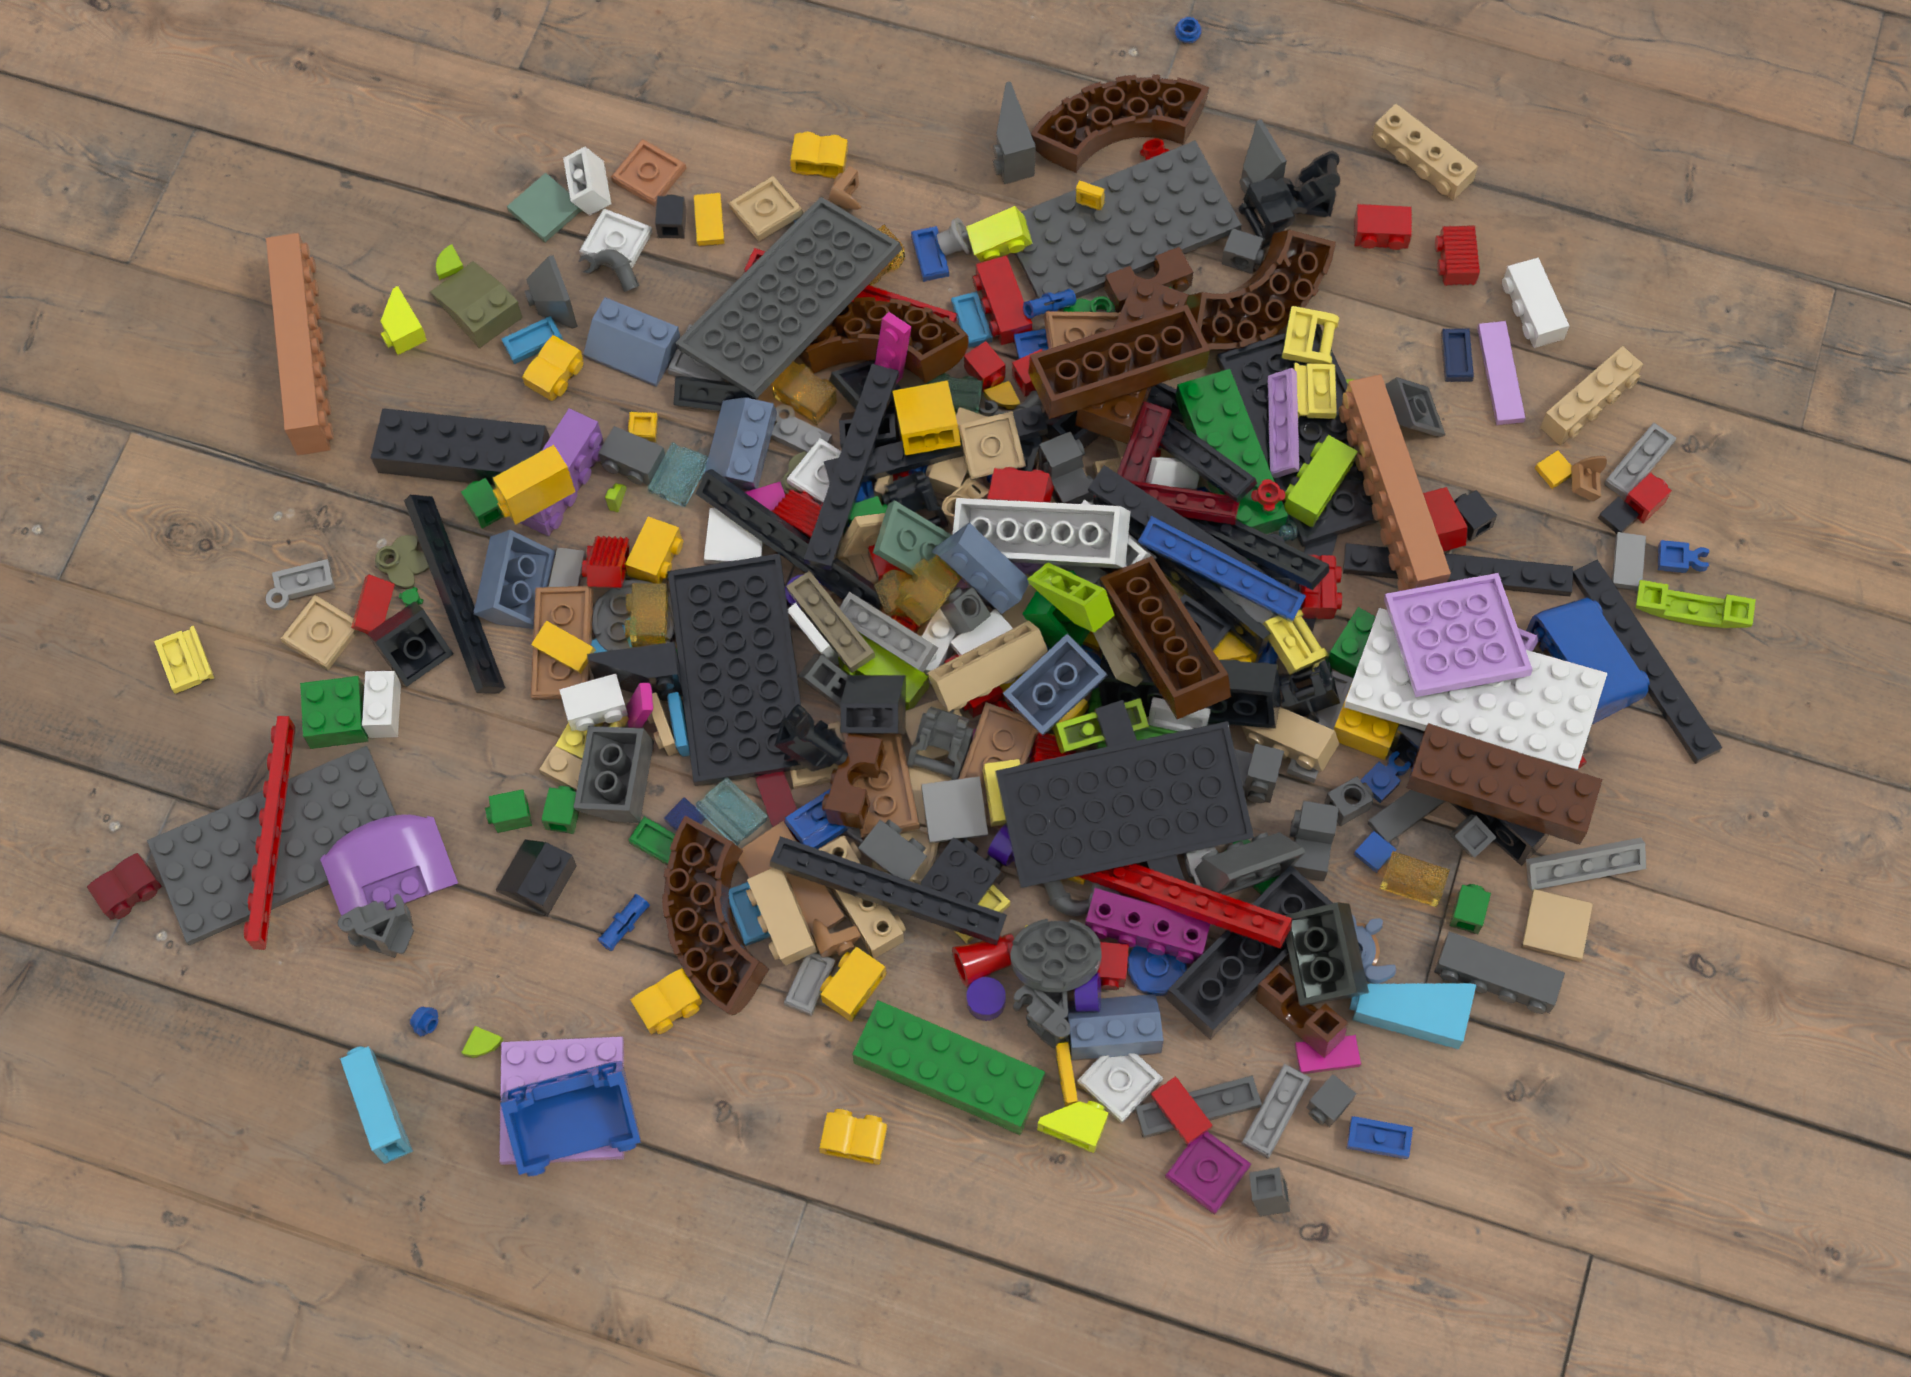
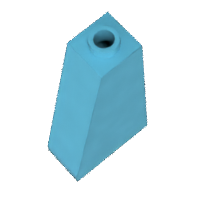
[1349,983,1476,1050]
[340,1046,413,1164]

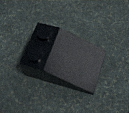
[587,642,683,701]

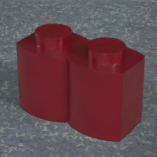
[87,853,162,920]

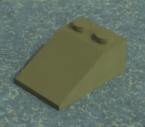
[430,261,523,348]

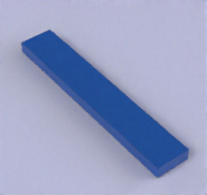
[1138,516,1306,623]

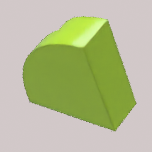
[436,244,464,280]
[605,483,627,512]
[462,1026,504,1058]

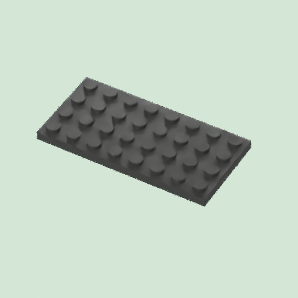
[1015,140,1242,306]
[676,197,902,399]
[147,746,397,946]

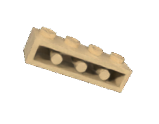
[1372,104,1478,200]
[1540,346,1643,446]
[927,621,1048,711]
[819,835,906,959]

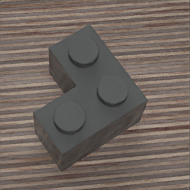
[1038,432,1093,504]
[1234,743,1284,803]
[1289,801,1339,881]

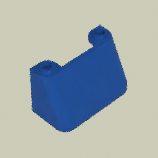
[1526,598,1650,725]
[500,1061,641,1176]

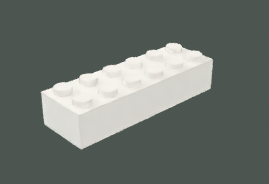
[953,498,1131,569]

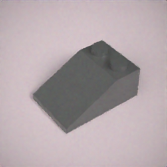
[993,81,1036,184]

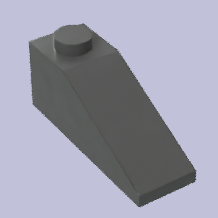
[798,654,848,709]

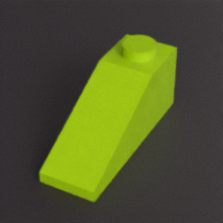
[1027,562,1115,633]

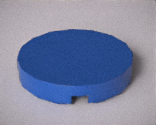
[1127,945,1187,996]

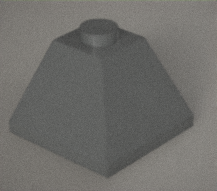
[1240,119,1287,193]
[524,255,578,329]
[1385,377,1446,437]

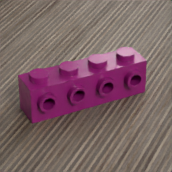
[1085,888,1210,964]

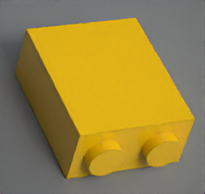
[893,380,961,456]
[492,445,575,525]

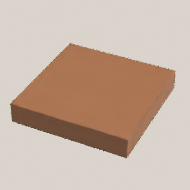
[611,139,686,207]

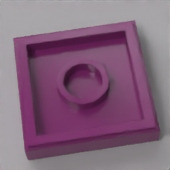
[1165,1131,1252,1215]

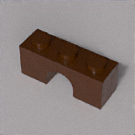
[1104,246,1194,312]
[822,733,886,829]
[1256,965,1348,1058]

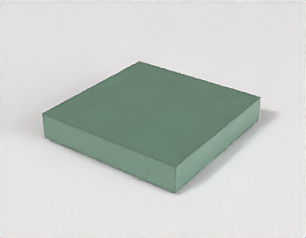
[507,173,582,243]

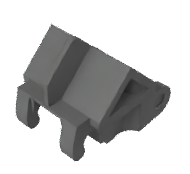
[907,707,973,780]
[338,894,414,958]
[1013,985,1070,1050]

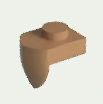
[829,166,861,210]
[1571,456,1607,502]
[813,919,861,957]

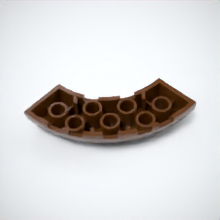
[1031,75,1209,173]
[1187,229,1336,350]
[799,297,969,383]
[662,816,769,1015]

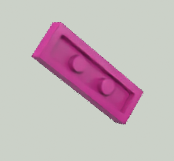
[875,312,911,384]

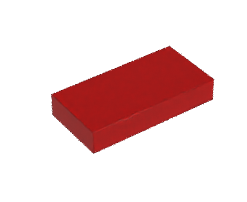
[351,574,395,634]
[1151,1076,1213,1145]

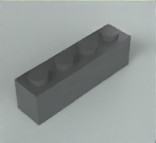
[1434,931,1565,1014]

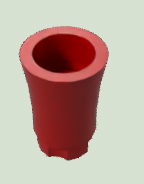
[952,933,1014,987]

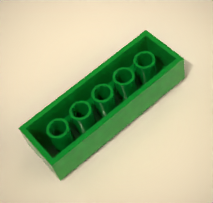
[1175,369,1288,534]
[852,1000,1045,1135]

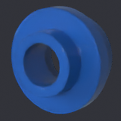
[1175,17,1201,43]
[410,1006,438,1036]

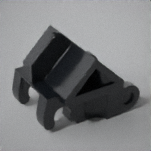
[1290,151,1341,217]
[1238,177,1308,249]
[881,471,948,528]
[1279,657,1340,723]
[774,704,848,772]

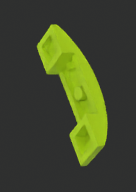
[1635,580,1756,628]

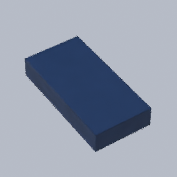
[1441,328,1474,382]

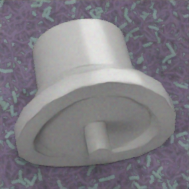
[937,218,971,256]

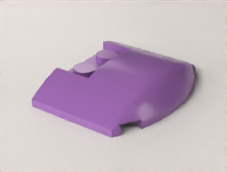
[320,815,458,916]

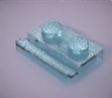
[648,442,708,507]
[696,778,768,846]

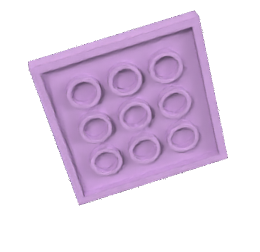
[1384,573,1532,697]
[500,1037,624,1165]

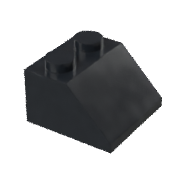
[367,602,453,687]
[496,839,577,916]

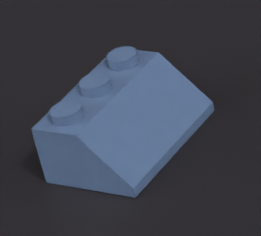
[583,297,680,387]
[703,398,777,490]
[932,522,1029,614]
[473,530,555,629]
[1003,634,1108,735]
[1067,994,1163,1060]

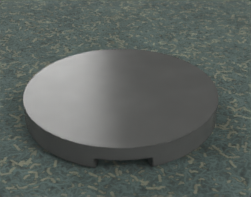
[592,580,675,651]
[1011,919,1102,992]

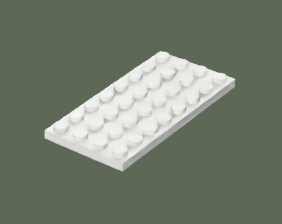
[1345,608,1607,771]

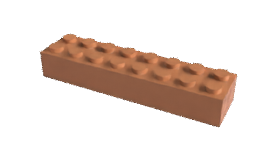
[266,233,334,456]
[1339,374,1451,591]

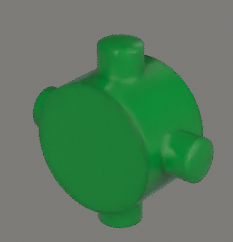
[399,587,424,607]

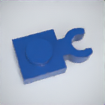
[1658,540,1709,573]
[1360,751,1411,803]

